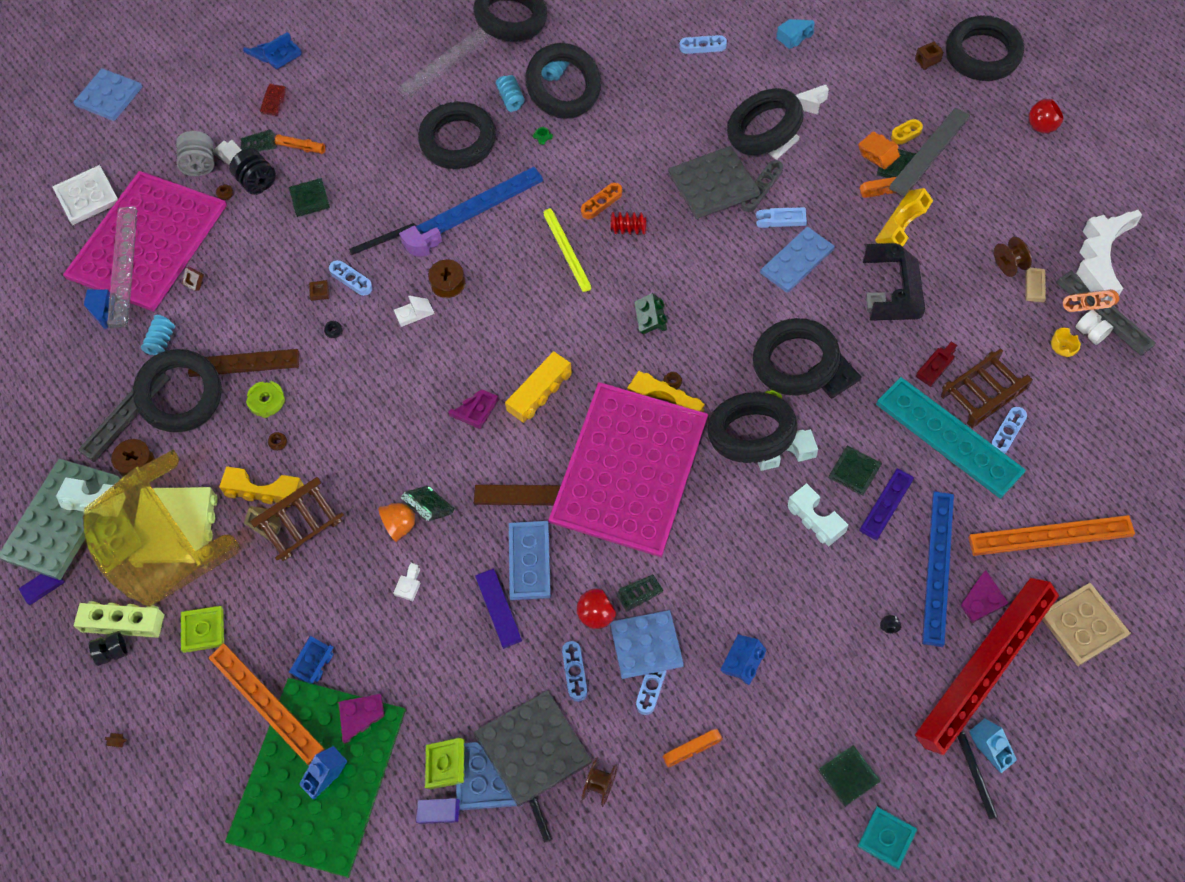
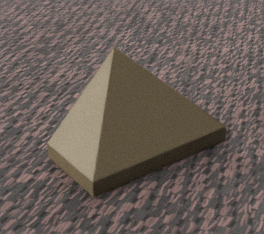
[244,506,281,541]

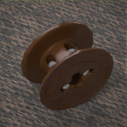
[994,236,1032,277]
[428,259,466,298]
[111,439,155,481]
[582,757,618,807]

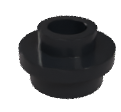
[324,321,343,338]
[880,615,901,634]

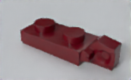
[915,341,958,387]

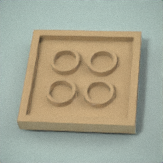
[1042,583,1131,666]

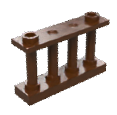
[941,348,1033,428]
[250,477,344,562]

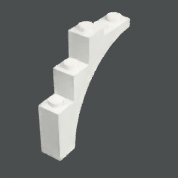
[1077,210,1142,301]

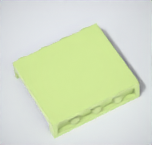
[129,487,218,567]

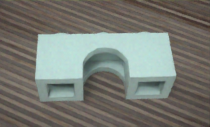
[758,429,818,471]
[56,477,127,517]
[788,483,848,546]

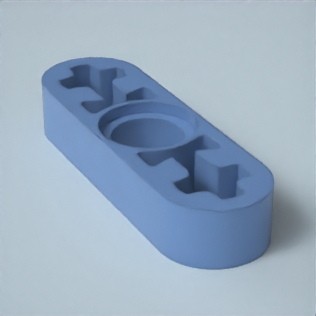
[562,641,587,702]

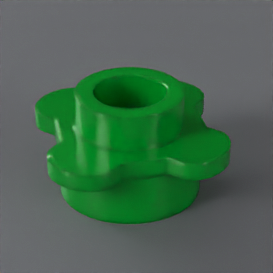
[533,127,553,145]

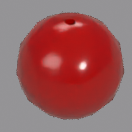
[1029,99,1064,133]
[577,588,617,629]

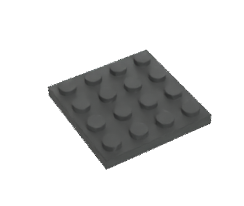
[668,146,760,219]
[474,691,592,807]

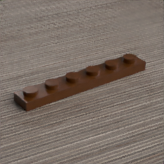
[188,349,299,377]

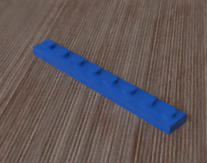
[415,167,543,235]
[922,492,954,647]

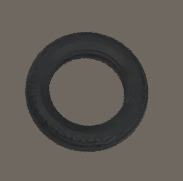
[474,0,547,42]
[946,15,1024,81]
[525,43,601,118]
[727,88,803,155]
[418,101,496,169]
[753,318,840,396]
[133,349,222,433]
[708,392,797,463]

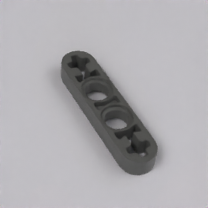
[740,160,783,212]

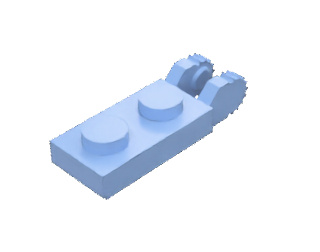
[756,207,807,228]

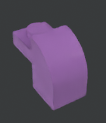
[399,225,442,257]

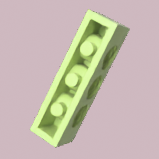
[74,601,164,638]

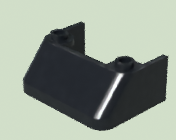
[863,243,925,321]

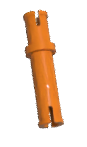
[275,134,325,154]

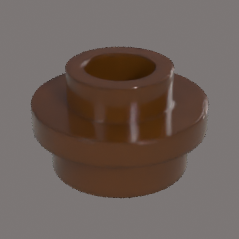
[216,184,233,200]
[663,372,682,389]
[268,432,287,451]
[104,733,127,747]

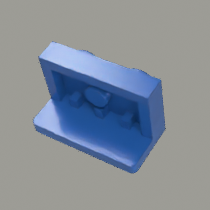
[262,32,302,70]
[720,634,766,685]
[288,636,334,684]

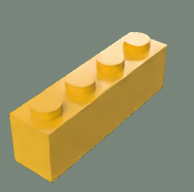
[505,351,572,423]

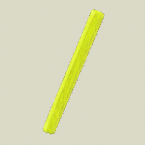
[544,208,591,292]

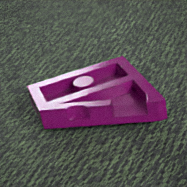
[448,389,499,429]
[961,570,1009,623]
[339,694,384,744]

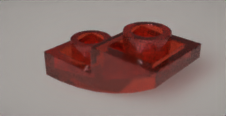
[260,84,286,117]

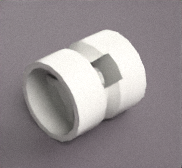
[1076,310,1113,345]

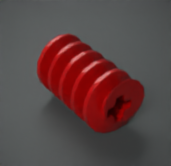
[611,212,646,235]

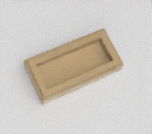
[1025,268,1046,302]

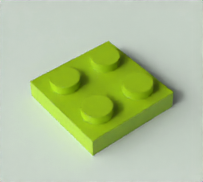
[181,606,224,653]
[425,738,464,789]

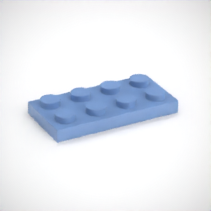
[760,227,835,293]
[509,521,551,600]

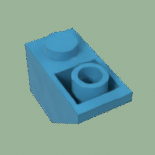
[776,19,815,49]
[969,718,1017,773]

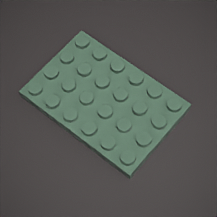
[0,459,121,580]

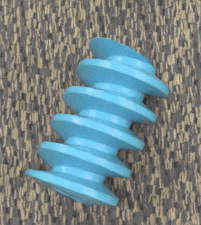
[541,61,570,81]
[496,75,525,112]
[141,315,175,355]

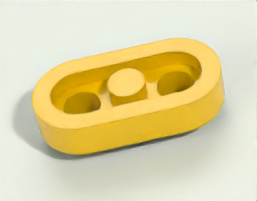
[891,119,923,145]

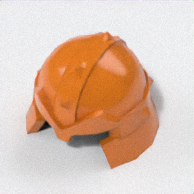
[378,503,415,542]

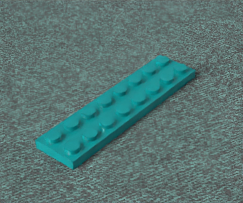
[876,377,1026,499]

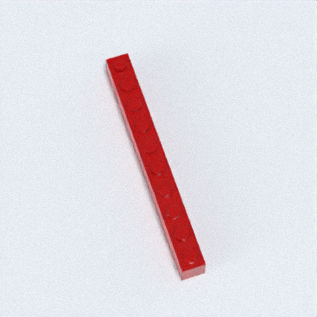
[915,578,1059,756]

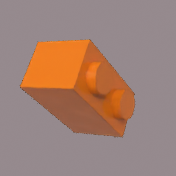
[858,131,900,169]

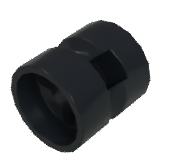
[89,631,128,666]

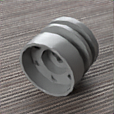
[176,131,214,176]

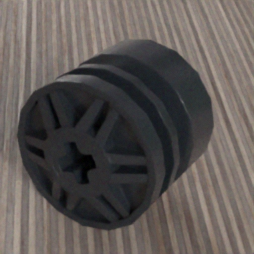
[229,148,276,195]

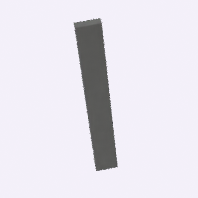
[889,107,970,197]

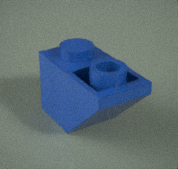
[84,289,115,329]
[299,746,347,799]

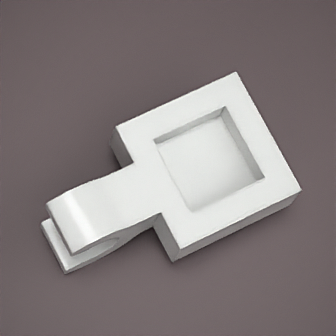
[393,563,421,601]

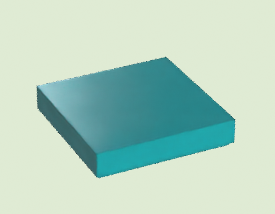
[857,807,917,870]

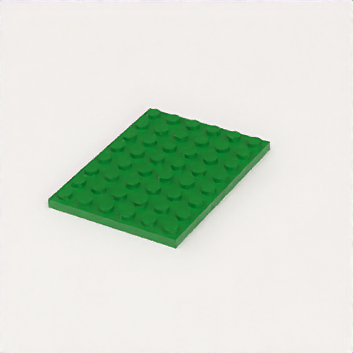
[225,678,406,878]

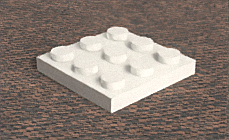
[53,165,118,225]

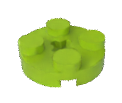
[246,381,285,418]

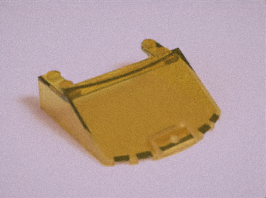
[83,449,239,607]

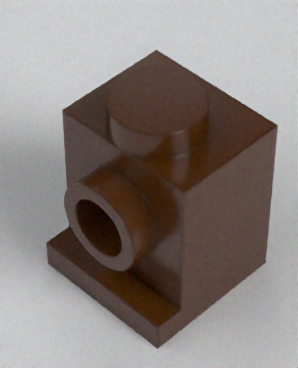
[915,41,944,70]

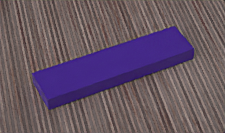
[859,468,915,541]
[475,568,522,649]

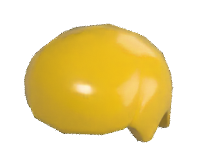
[1051,328,1081,357]

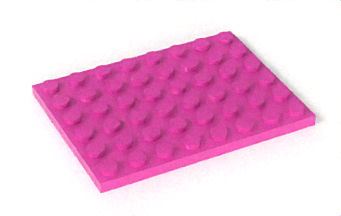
[63,171,227,312]
[548,382,708,558]

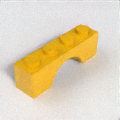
[875,188,933,247]
[627,371,705,413]
[219,466,304,507]

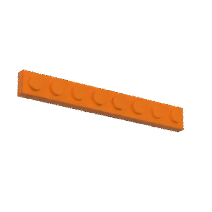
[968,515,1135,556]
[209,643,325,765]

